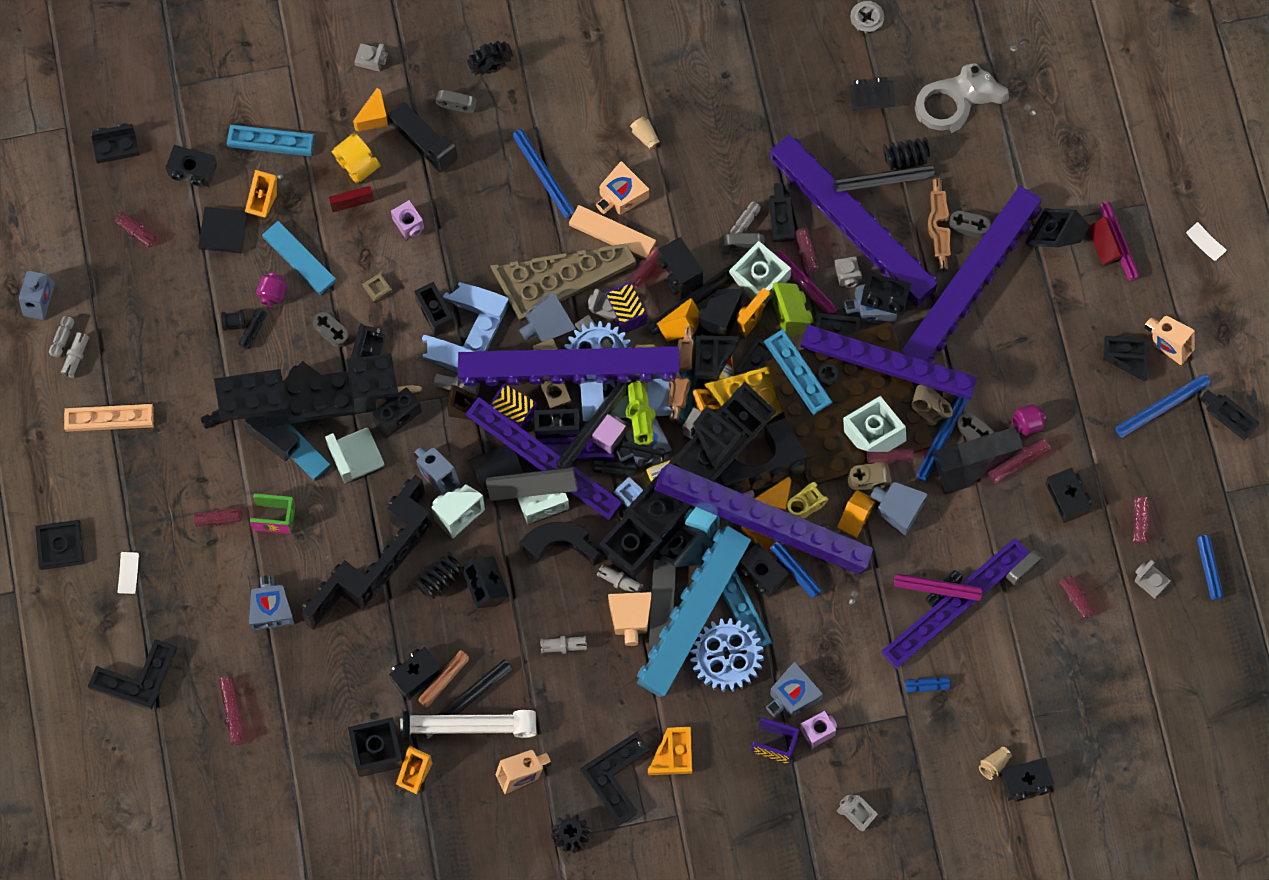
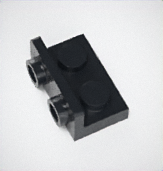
[849,77,895,111]
[90,123,140,164]
[861,272,912,315]

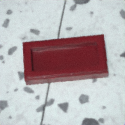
[329,186,374,212]
[1088,217,1123,266]

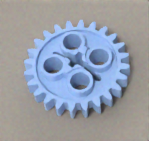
[564,321,631,392]
[690,618,764,692]

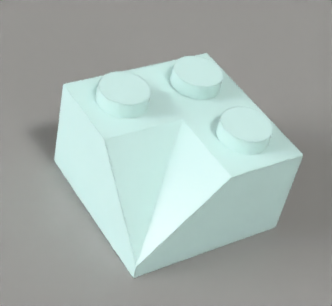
[729,241,791,304]
[843,396,906,452]
[431,485,485,539]

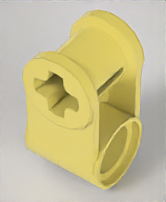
[786,482,829,519]

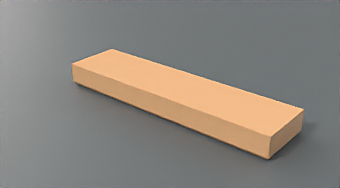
[569,205,656,261]
[64,404,154,432]

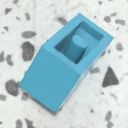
[684,507,720,539]

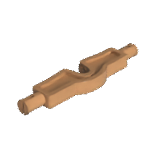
[928,178,951,272]
[668,326,696,422]

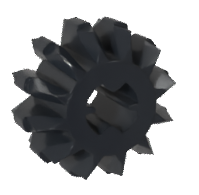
[551,814,590,853]

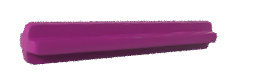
[1099,202,1140,281]
[775,251,838,315]
[894,574,983,601]

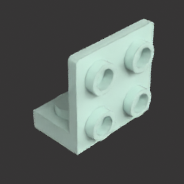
[325,428,385,484]
[517,493,569,524]

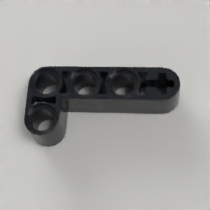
[386,101,458,173]

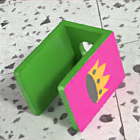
[250,494,295,534]

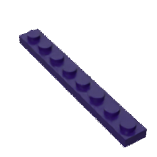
[800,325,977,400]
[466,397,622,520]
[882,538,1029,670]

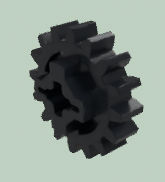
[467,41,513,75]

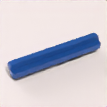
[1197,535,1223,600]
[770,541,821,598]

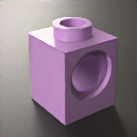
[391,200,424,239]
[592,414,626,454]
[800,711,837,749]

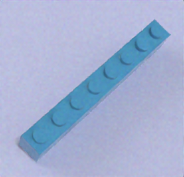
[637,526,751,697]

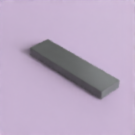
[486,468,578,501]
[649,560,676,648]

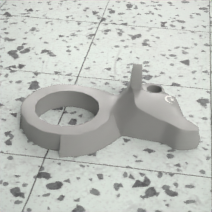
[915,63,1009,133]

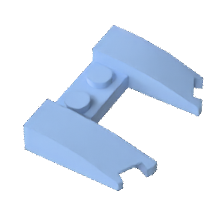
[422,283,509,373]
[580,379,671,421]

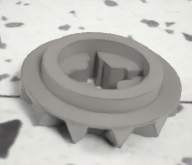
[850,1,884,34]

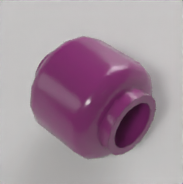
[256,273,287,307]
[1012,404,1046,436]

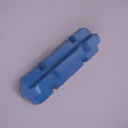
[905,677,950,693]

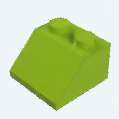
[772,282,813,337]

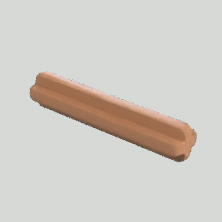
[419,651,469,707]

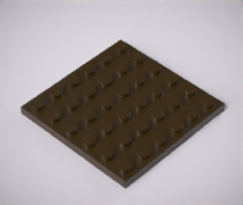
[765,321,933,485]

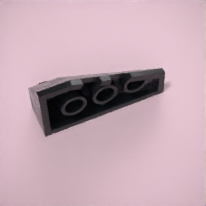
[932,426,1023,494]

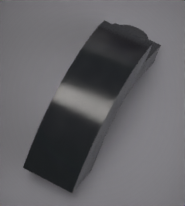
[519,522,600,566]

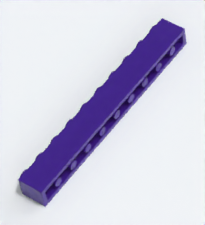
[770,134,937,307]
[901,185,1042,363]
[458,347,681,386]
[654,463,873,574]

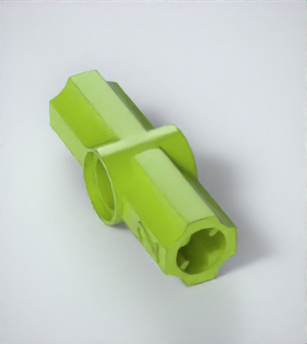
[626,381,655,445]

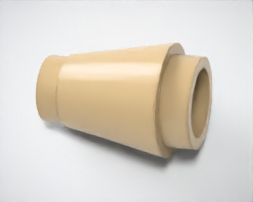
[630,116,660,149]
[979,747,1012,780]

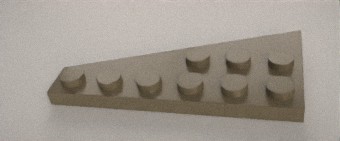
[490,243,636,322]

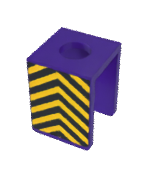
[606,282,647,334]
[490,384,537,430]
[751,718,799,764]

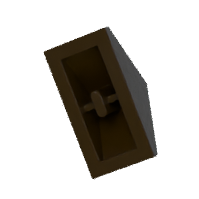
[447,385,486,421]

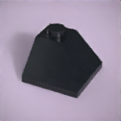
[1026,208,1090,247]
[653,522,714,567]

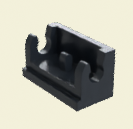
[350,324,385,359]

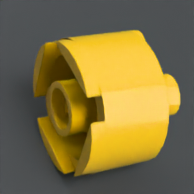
[331,132,381,184]

